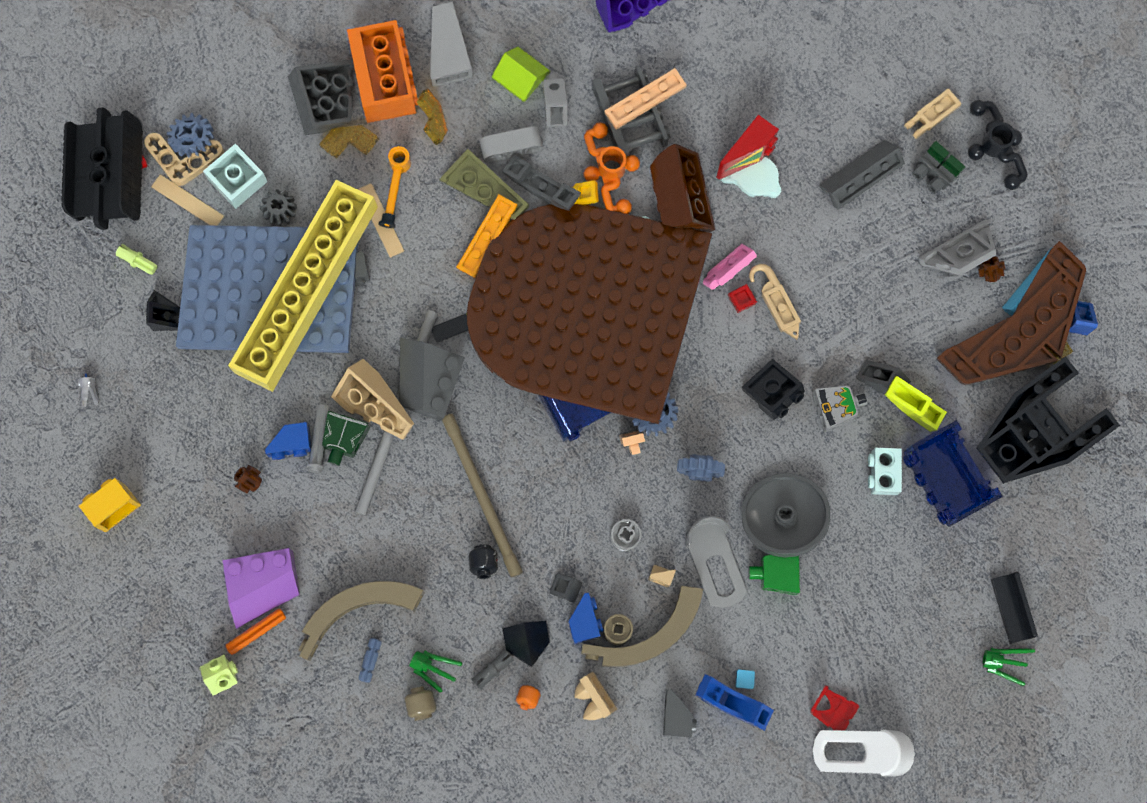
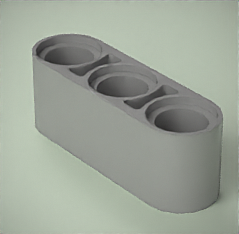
[479,126,543,162]

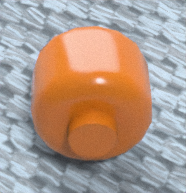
[516,685,541,710]

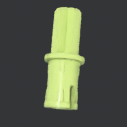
[116,244,157,275]

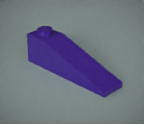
[596,0,669,33]

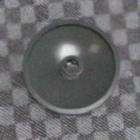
[741,473,831,557]

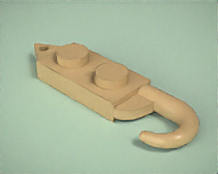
[749,264,801,340]

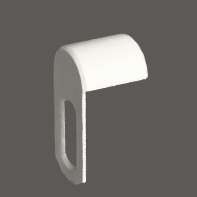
[813,729,915,776]

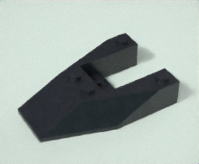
[976,356,1121,484]

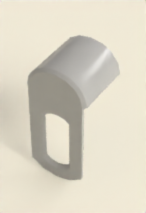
[685,516,747,608]

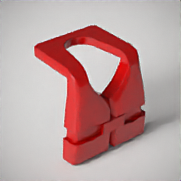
[810,686,859,731]

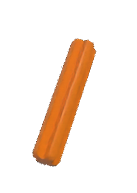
[225,609,286,655]

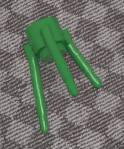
[982,648,1035,686]
[409,651,462,693]

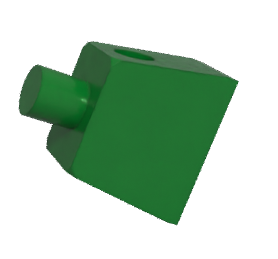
[748,555,800,595]

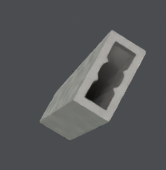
[430,2,473,87]

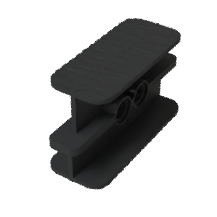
[61,107,143,230]

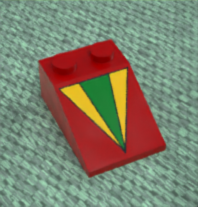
[716,115,779,180]

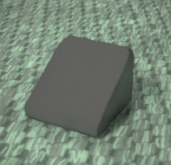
[549,573,582,603]

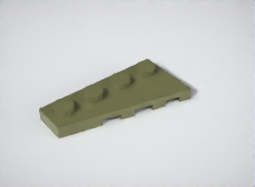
[439,149,529,220]

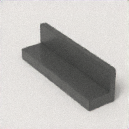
[819,140,905,210]

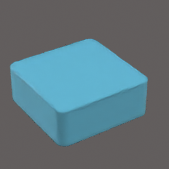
[735,670,755,689]

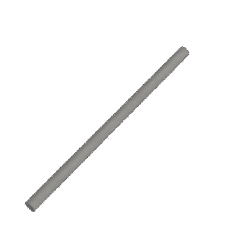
[355,310,438,516]

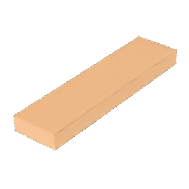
[605,68,687,130]

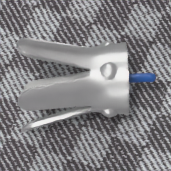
[76,374,99,407]

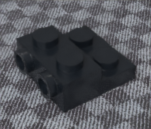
[742,359,805,420]

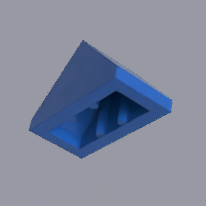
[1069,301,1098,335]

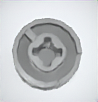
[610,519,642,551]

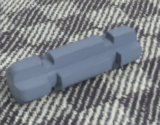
[359,638,381,683]

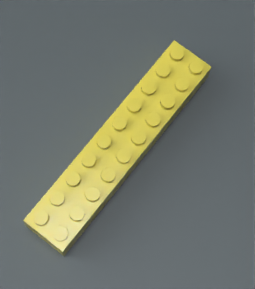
[228,180,378,392]

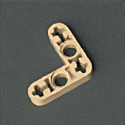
[145,133,224,186]

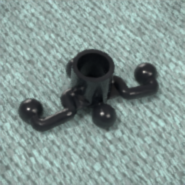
[968,100,1028,190]

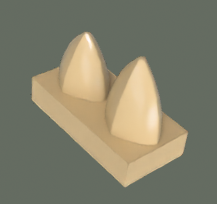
[574,672,618,720]

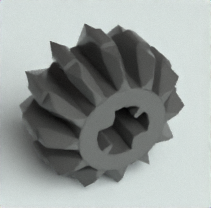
[260,189,297,226]

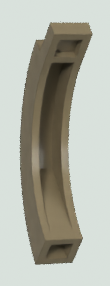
[299,581,425,661]
[581,586,703,667]

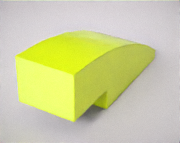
[885,376,947,432]

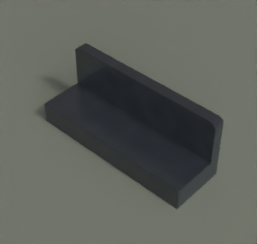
[990,572,1038,644]

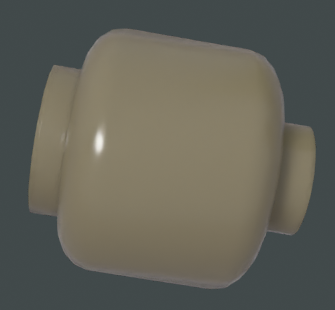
[405,686,436,721]

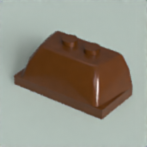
[650,144,715,233]

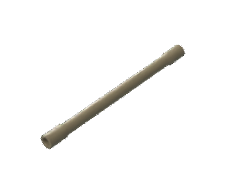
[442,414,523,578]

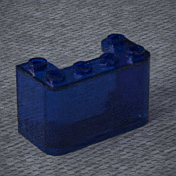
[903,420,1003,527]

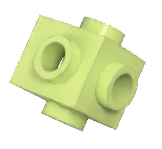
[200,655,238,696]

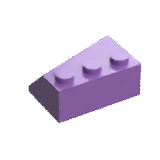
[222,548,300,629]

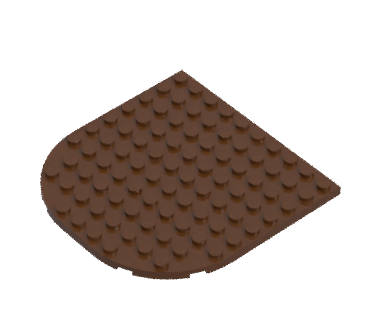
[467,204,712,424]

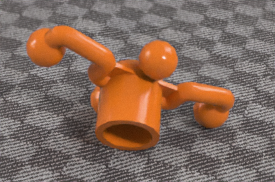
[583,122,640,214]

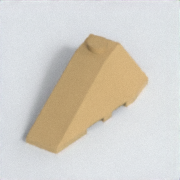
[331,359,414,440]

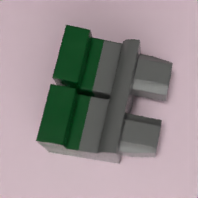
[912,141,966,194]

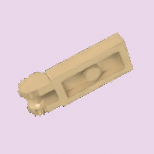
[904,89,962,139]

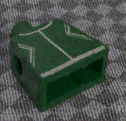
[322,411,370,466]

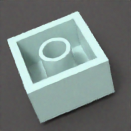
[203,144,267,209]

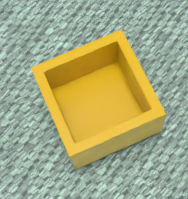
[79,478,141,533]

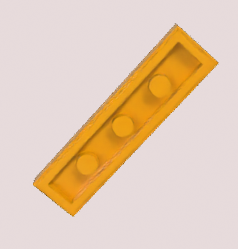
[456,194,518,278]

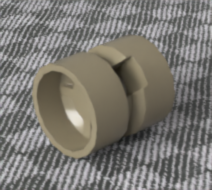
[603,614,633,645]

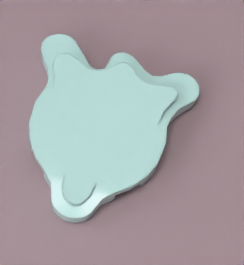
[721,157,781,198]

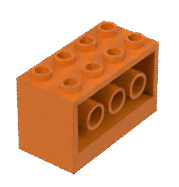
[347,20,419,123]

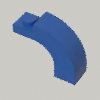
[696,674,774,731]

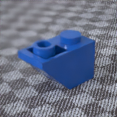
[265,422,312,460]
[568,593,603,644]

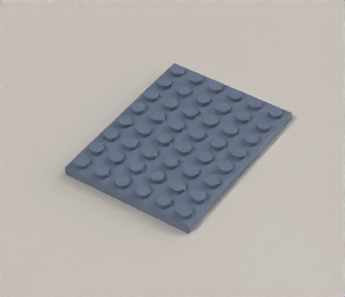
[176,225,359,353]

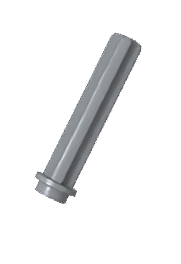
[306,404,330,474]

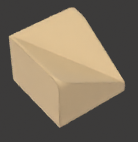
[649,565,676,587]

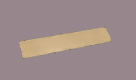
[151,175,224,226]
[358,183,404,257]

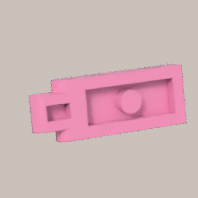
[703,244,757,289]

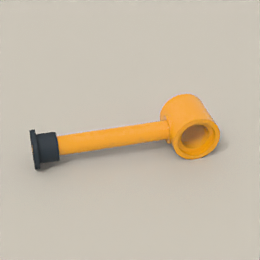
[379,146,411,228]

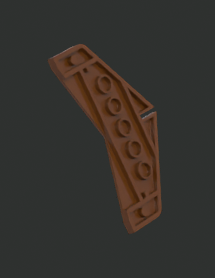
[937,241,1086,385]

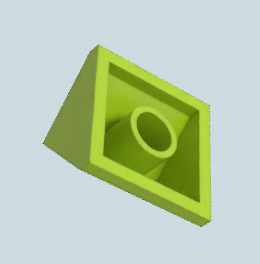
[492,46,550,102]

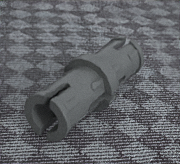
[471,649,514,690]

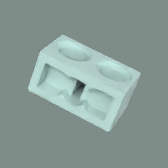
[868,448,902,495]

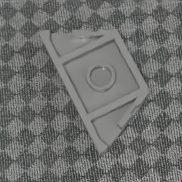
[919,219,996,275]

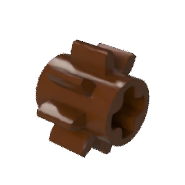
[978,256,1005,282]
[234,465,262,494]

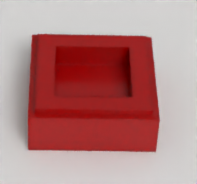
[728,284,757,313]

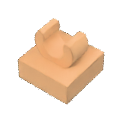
[619,430,645,455]

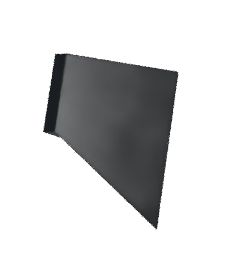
[146,290,180,331]
[502,621,550,667]

